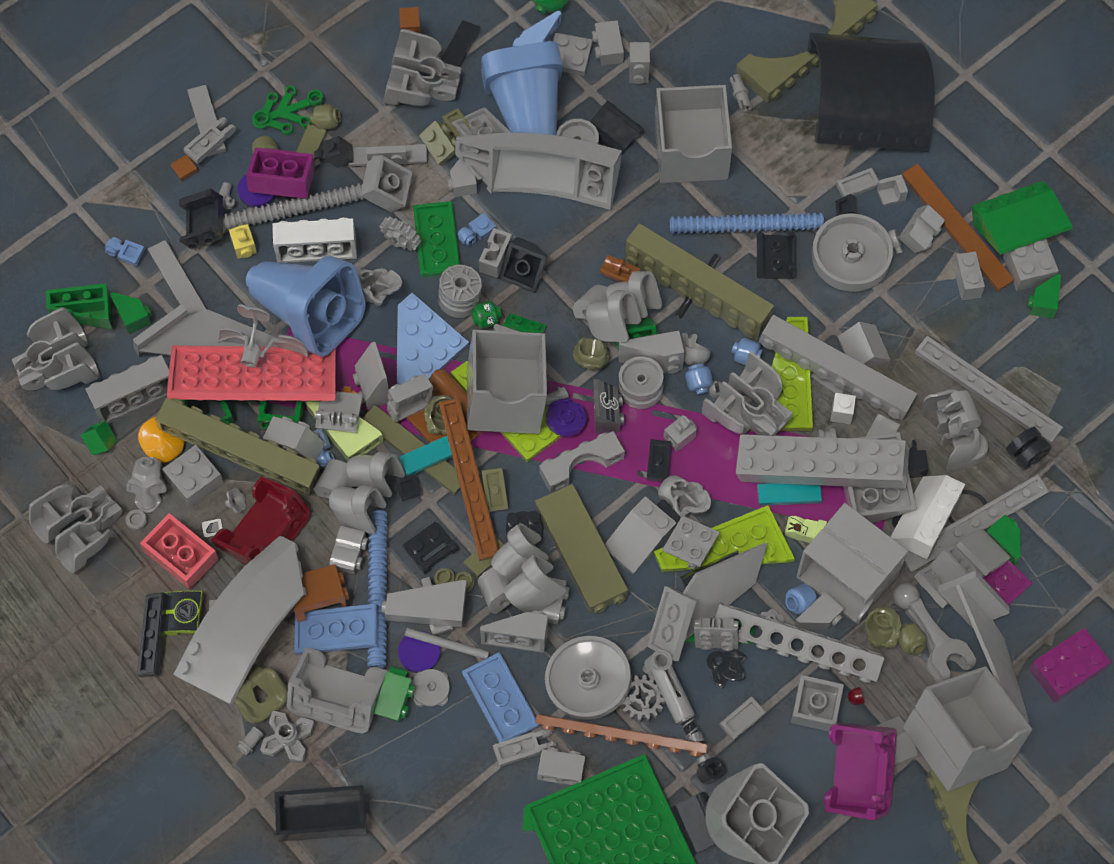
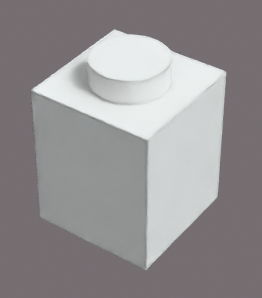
[830,393,856,424]

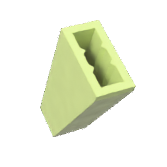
[306,400,384,461]

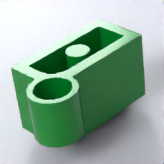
[373,666,415,723]

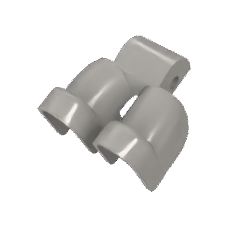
[383,29,461,106]
[573,271,663,342]
[12,308,101,391]
[702,351,793,436]
[921,389,989,472]
[314,452,406,534]
[29,485,122,573]
[478,523,566,614]

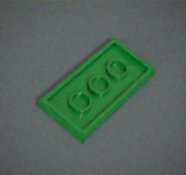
[413,201,460,278]

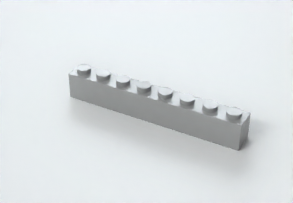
[758,315,917,421]

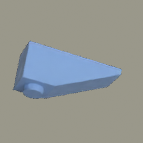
[513,11,561,47]

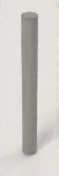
[405,628,489,659]

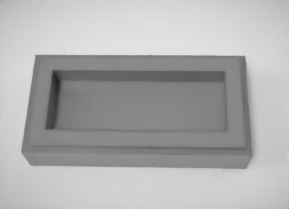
[836,168,879,197]
[719,697,766,741]

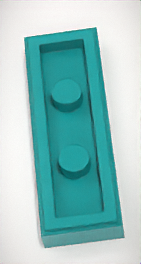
[399,436,452,476]
[757,483,822,506]

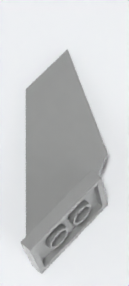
[133,304,277,357]
[647,543,767,661]
[938,571,1030,722]

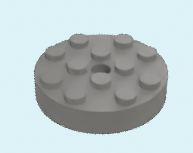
[811,214,893,292]

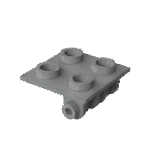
[315,391,362,433]
[662,516,719,569]
[694,617,738,651]

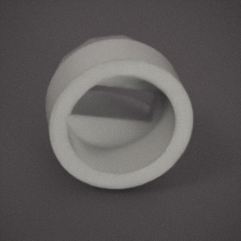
[708,381,721,399]

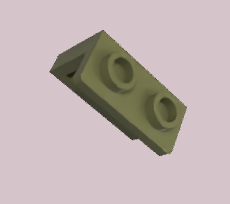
[419,120,456,166]

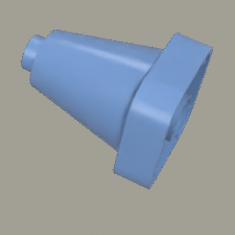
[481,41,563,136]
[246,255,365,357]

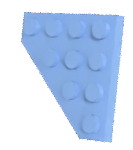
[397,293,469,384]

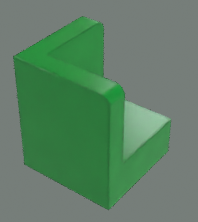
[80,420,117,455]

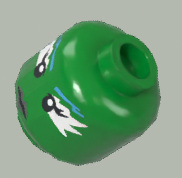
[471,301,502,329]

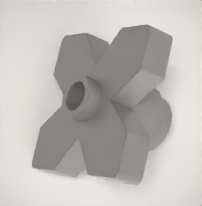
[260,711,314,763]

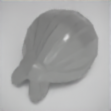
[681,333,711,366]

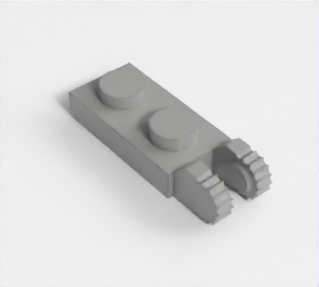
[183,117,236,164]
[493,729,557,767]

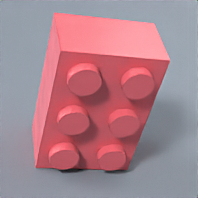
[140,513,219,590]

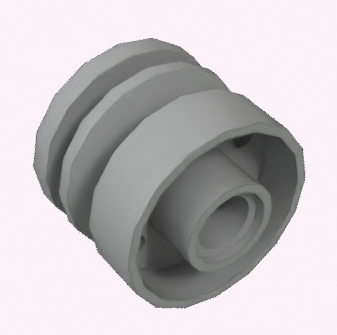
[438,265,482,318]

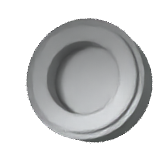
[126,510,148,532]

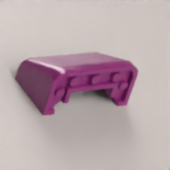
[823,723,897,820]

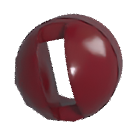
[848,687,864,705]

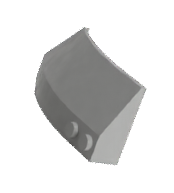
[455,132,622,210]
[173,536,307,704]

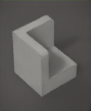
[877,175,908,206]

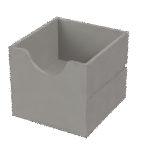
[654,85,732,183]
[467,330,547,434]
[796,503,908,624]
[903,666,1033,791]

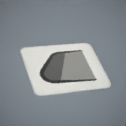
[202,519,222,537]

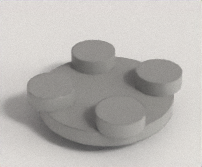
[412,669,450,707]

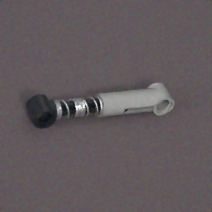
[645,649,725,784]

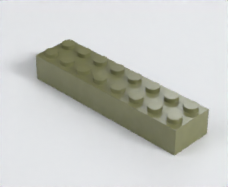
[625,223,774,341]
[155,398,320,496]

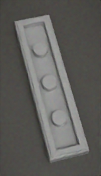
[187,85,226,157]

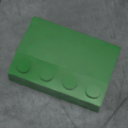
[972,181,1073,255]

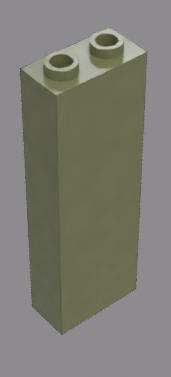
[535,484,628,614]

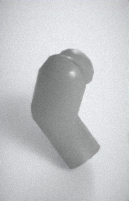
[219,182,235,209]

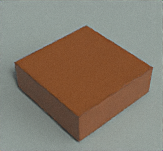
[170,155,198,181]

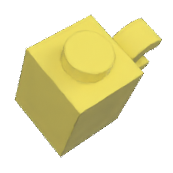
[229,224,257,259]

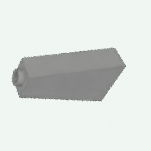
[382,580,467,627]

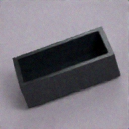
[275,785,367,842]

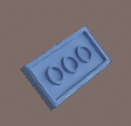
[294,604,378,655]
[462,652,540,743]

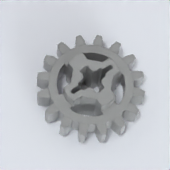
[379,217,421,251]
[619,675,665,723]

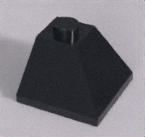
[499,237,547,293]

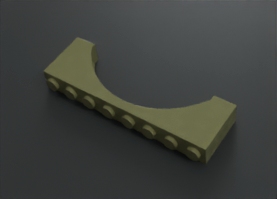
[735,0,878,104]
[926,770,986,864]

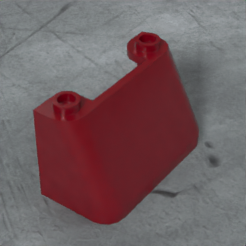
[211,476,310,566]

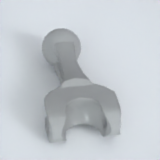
[893,583,976,683]

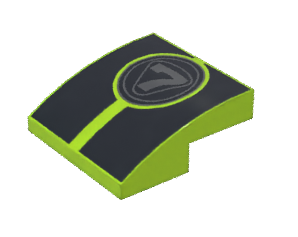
[163,591,203,636]

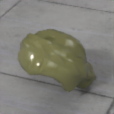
[573,338,610,370]
[424,395,453,436]
[865,606,901,648]

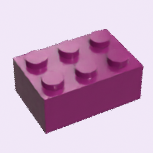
[247,147,315,199]
[1029,628,1111,703]

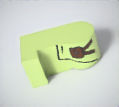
[785,516,827,543]

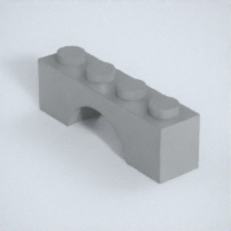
[539,431,625,494]

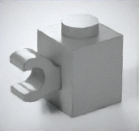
[664,415,697,452]

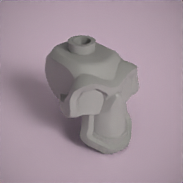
[357,268,402,307]
[126,457,167,513]
[658,475,711,517]

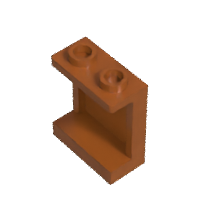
[293,564,349,622]

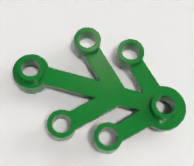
[252,86,323,136]

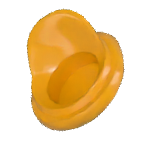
[138,416,184,463]

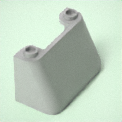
[287,647,387,733]

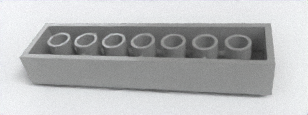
[736,435,909,489]

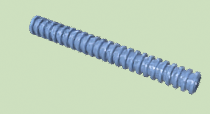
[670,212,824,234]
[367,510,387,669]

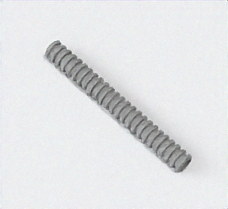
[223,183,364,233]

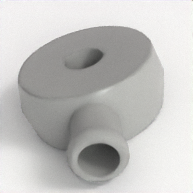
[888,229,903,254]

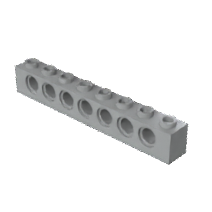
[715,602,885,683]

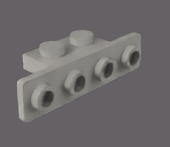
[349,144,427,167]

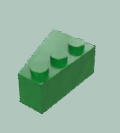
[46,283,113,330]

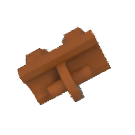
[599,255,640,282]

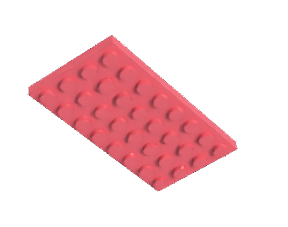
[167,345,335,402]

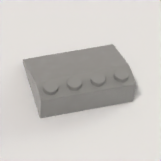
[843,432,916,523]

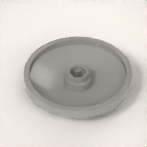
[545,636,631,720]

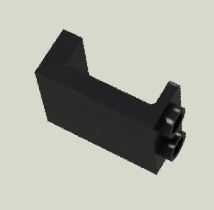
[179,188,223,249]

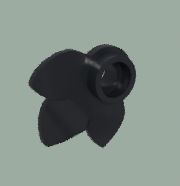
[707,650,746,688]

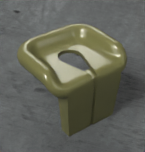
[234,663,288,724]

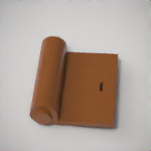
[407,369,485,443]

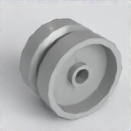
[556,119,599,144]
[619,356,664,409]

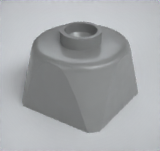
[705,763,809,864]

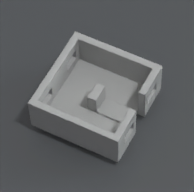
[387,374,433,422]

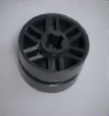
[1006,426,1052,471]

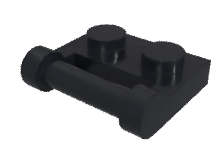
[402,521,458,574]

